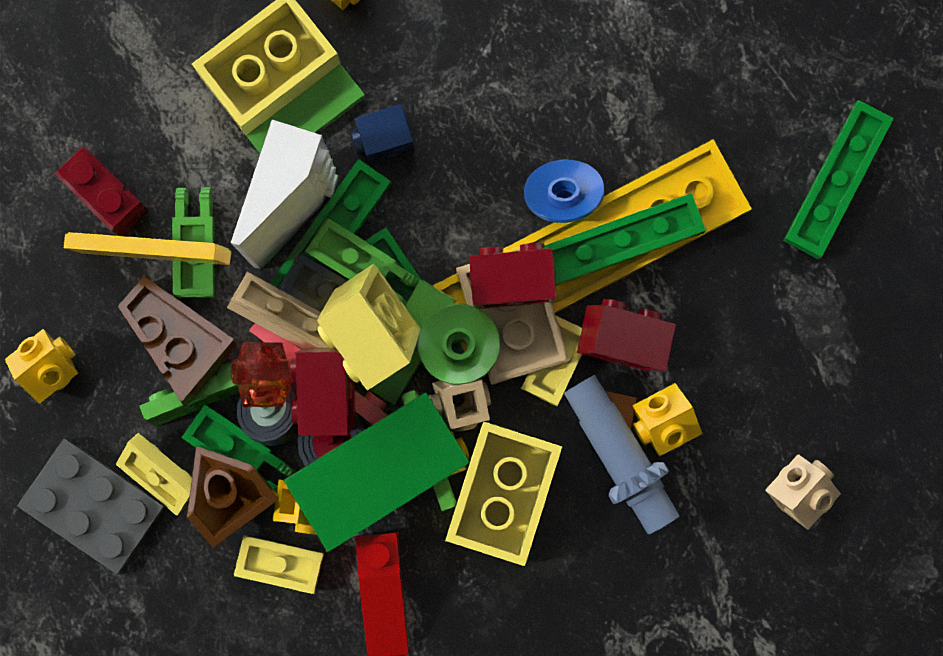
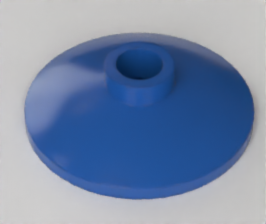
[524,160,604,223]

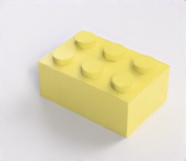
[192,0,340,135]
[316,264,421,390]
[445,421,562,566]

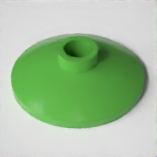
[418,304,500,385]

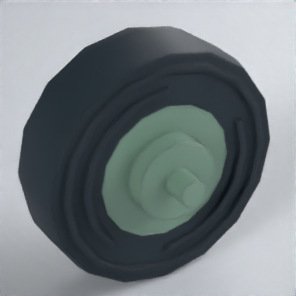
[237,372,298,446]

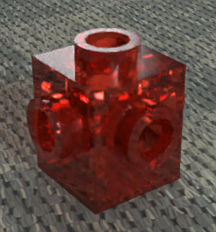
[231,342,293,407]

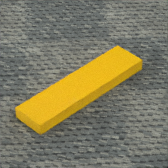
[64,232,231,265]

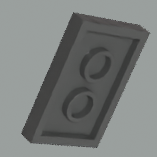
[17,439,166,574]

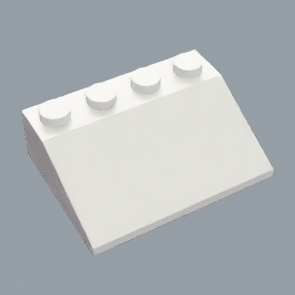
[231,120,339,269]

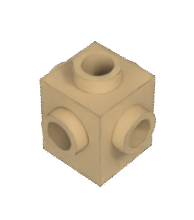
[429,379,491,431]
[765,455,841,530]

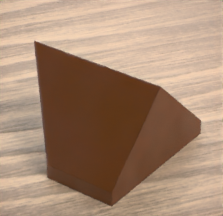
[187,446,279,547]

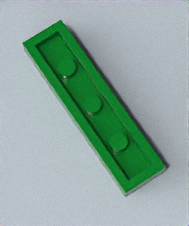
[783,100,894,259]
[269,159,392,288]
[544,193,706,286]

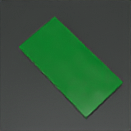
[283,392,470,552]

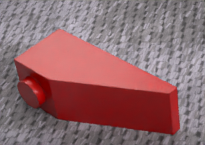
[355,532,409,656]

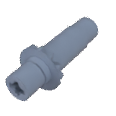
[564,375,680,534]

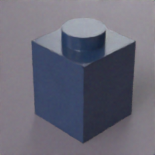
[351,104,414,164]

